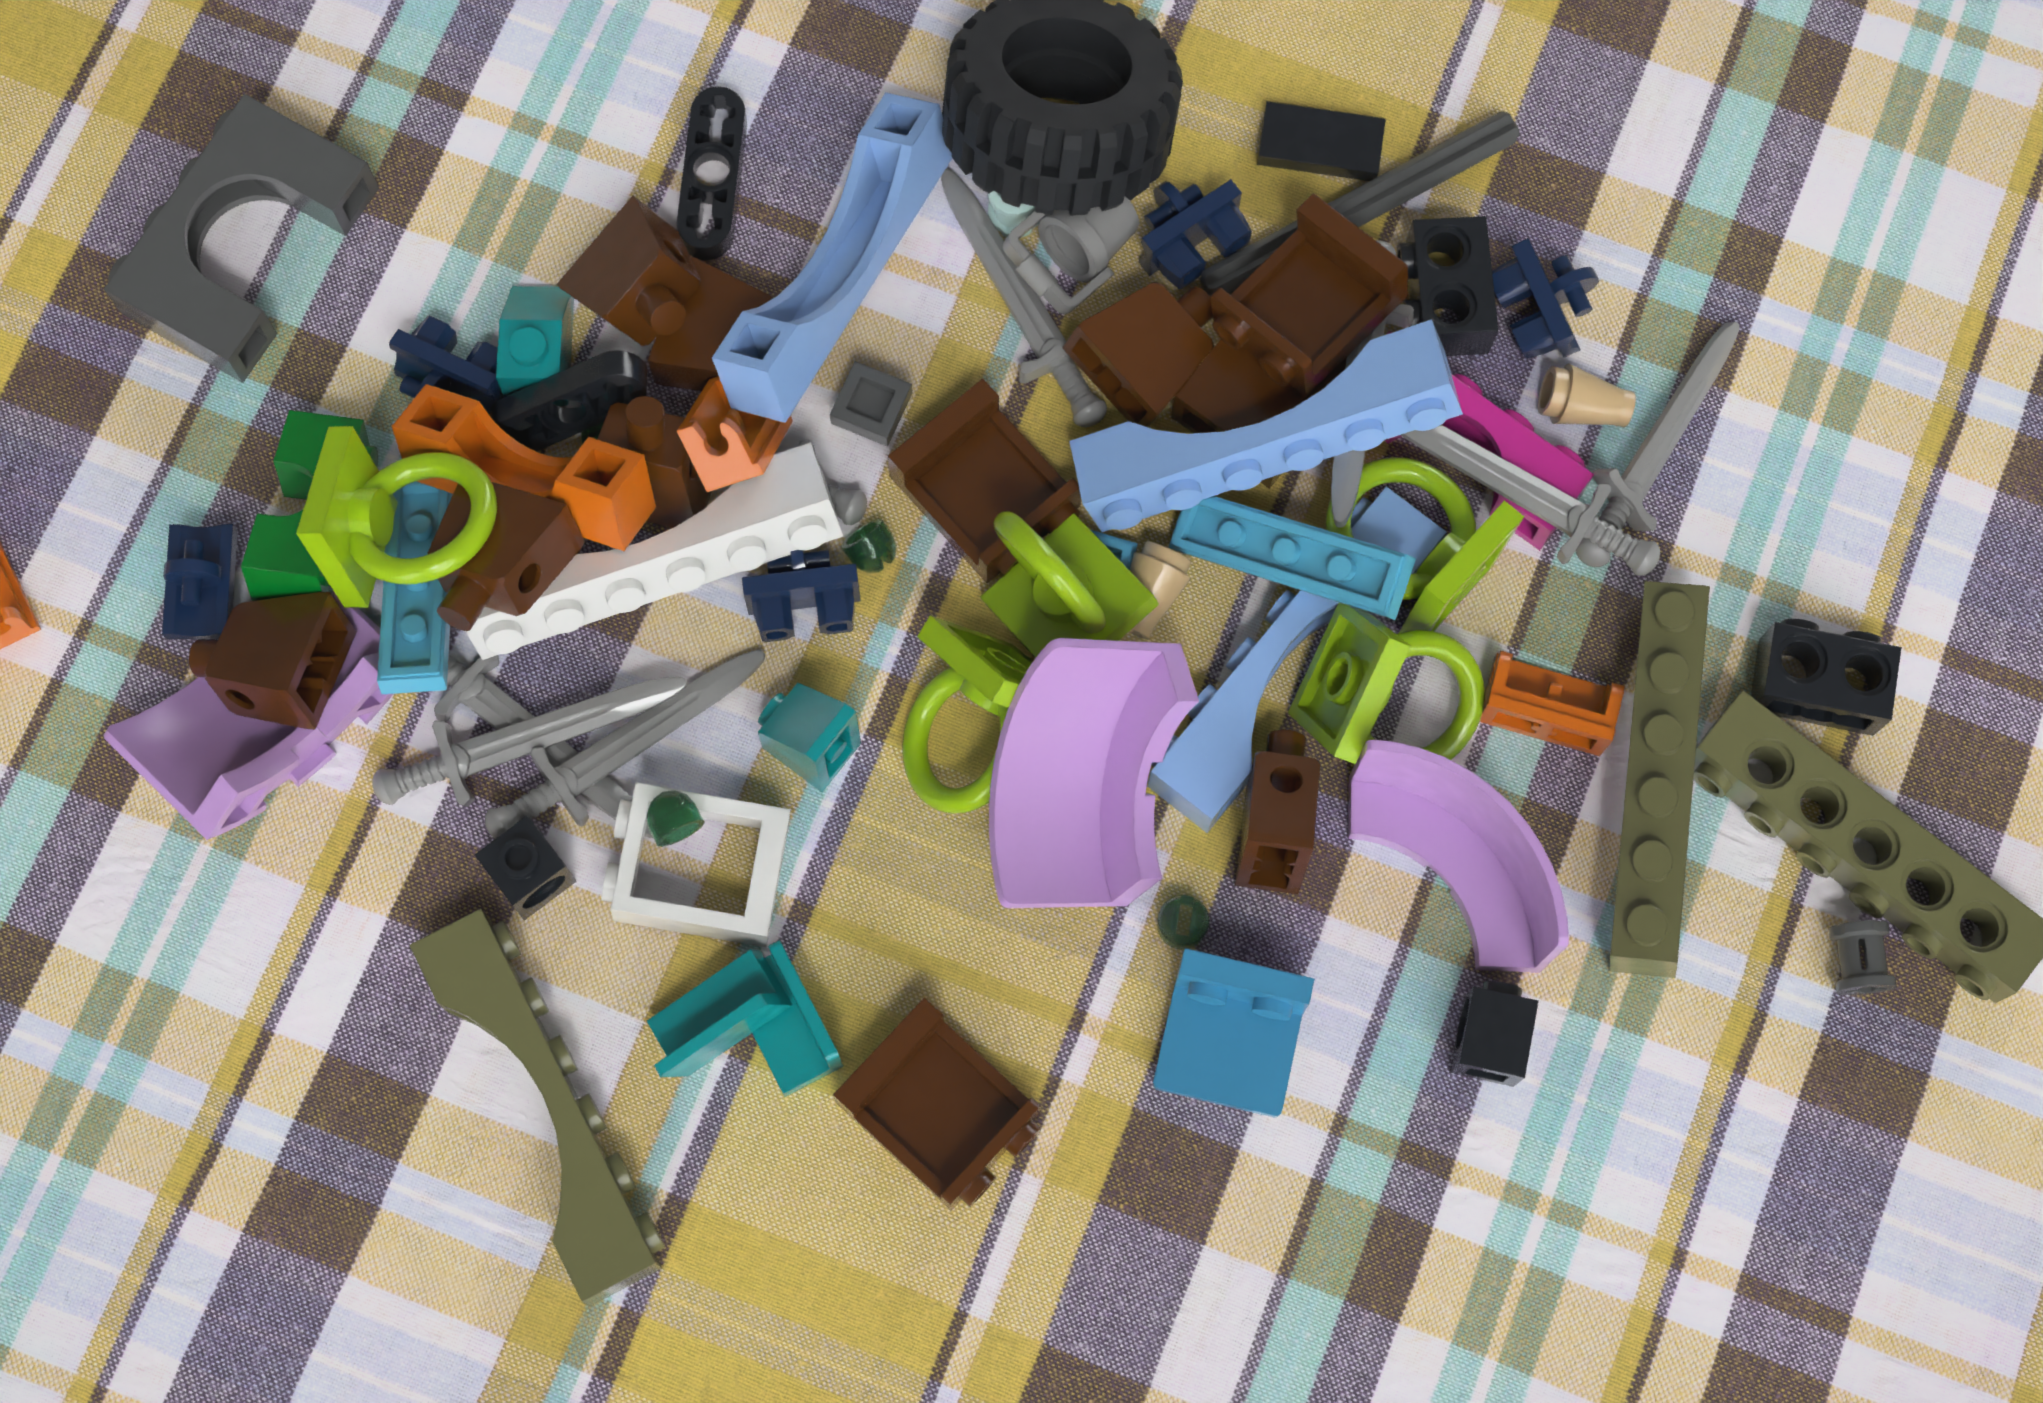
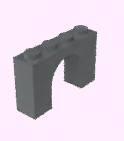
[104,94,379,383]

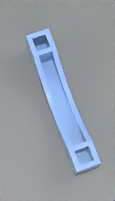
[712,93,952,423]
[1069,319,1463,532]
[1147,486,1446,833]

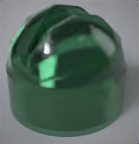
[841,518,897,573]
[646,790,705,847]
[1157,895,1209,950]

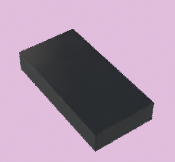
[1257,101,1386,181]

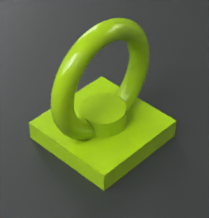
[296,426,497,608]
[1326,457,1524,633]
[980,511,1159,658]
[1288,603,1485,764]
[902,615,1033,814]

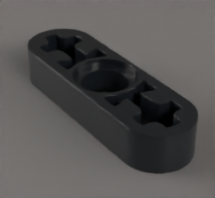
[677,87,747,260]
[490,350,647,452]

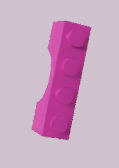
[1384,331,1594,551]

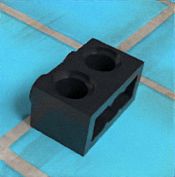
[1396,216,1499,356]
[1751,619,1902,736]

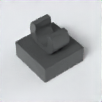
[830,361,913,447]

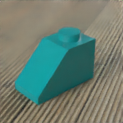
[496,286,574,406]
[758,683,861,792]

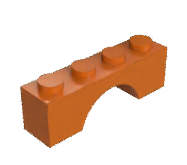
[391,384,656,551]

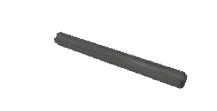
[1200,111,1520,296]

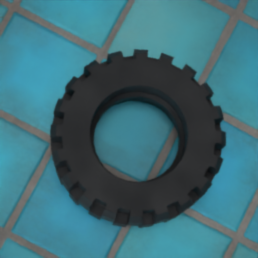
[942,0,1183,216]

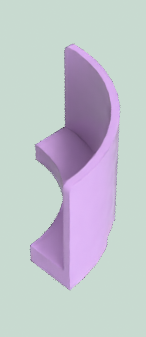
[104,591,393,840]
[989,638,1199,908]
[1348,740,1569,973]

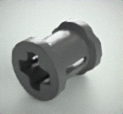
[1828,920,1897,995]

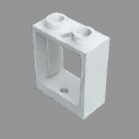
[601,782,791,947]

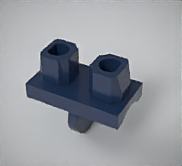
[1139,179,1252,290]
[1492,238,1599,359]
[389,315,501,416]
[162,524,238,640]
[742,550,861,642]

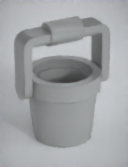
[1003,196,1139,314]

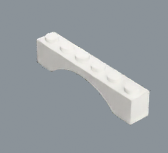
[465,442,843,660]

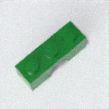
[241,410,378,601]

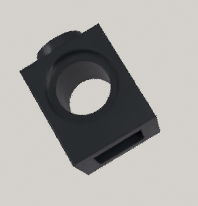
[474,815,576,921]
[1449,981,1539,1087]

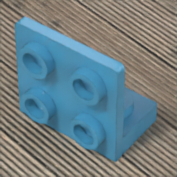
[1153,948,1315,1118]

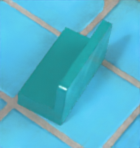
[752,940,843,1097]
[647,949,793,1078]

